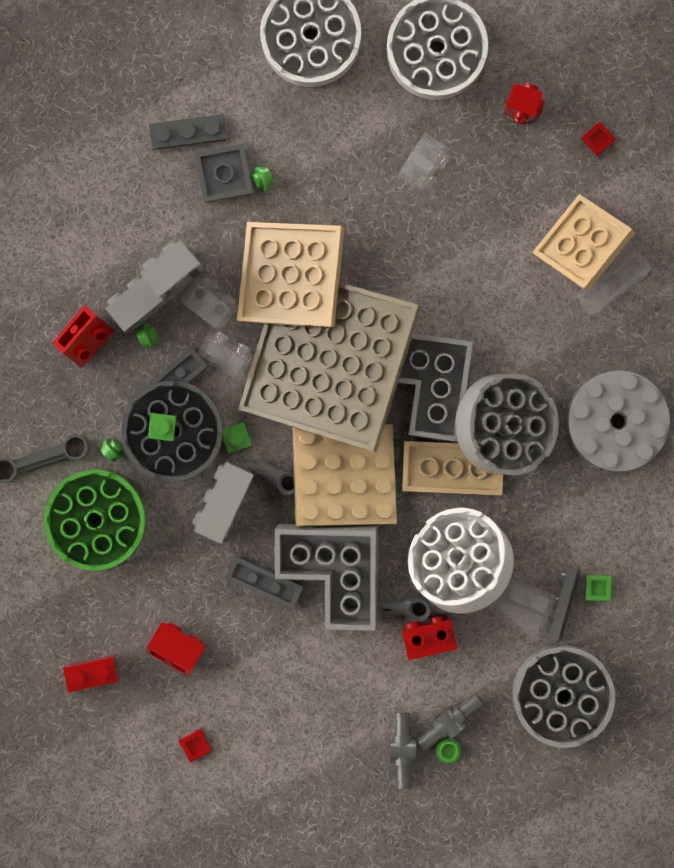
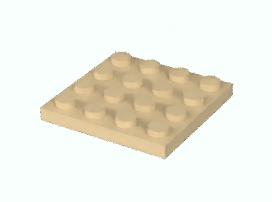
[237,222,344,328]
[292,424,397,527]

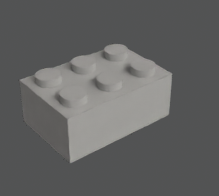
[192,461,255,544]

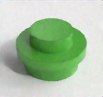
[252,166,274,191]
[136,323,158,348]
[101,439,124,462]
[436,738,461,763]

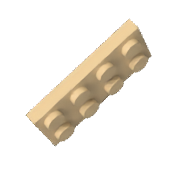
[402,441,503,495]

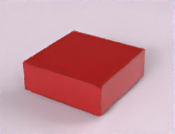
[580,121,616,157]
[179,728,212,763]

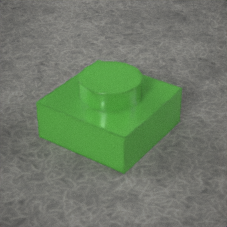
[148,413,176,441]
[222,422,252,454]
[585,575,612,601]

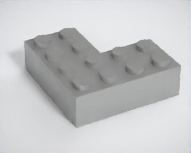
[105,240,206,334]
[398,333,473,442]
[275,523,378,631]

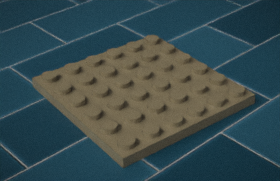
[238,282,421,452]

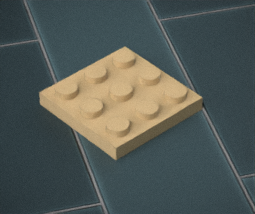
[532,194,635,292]

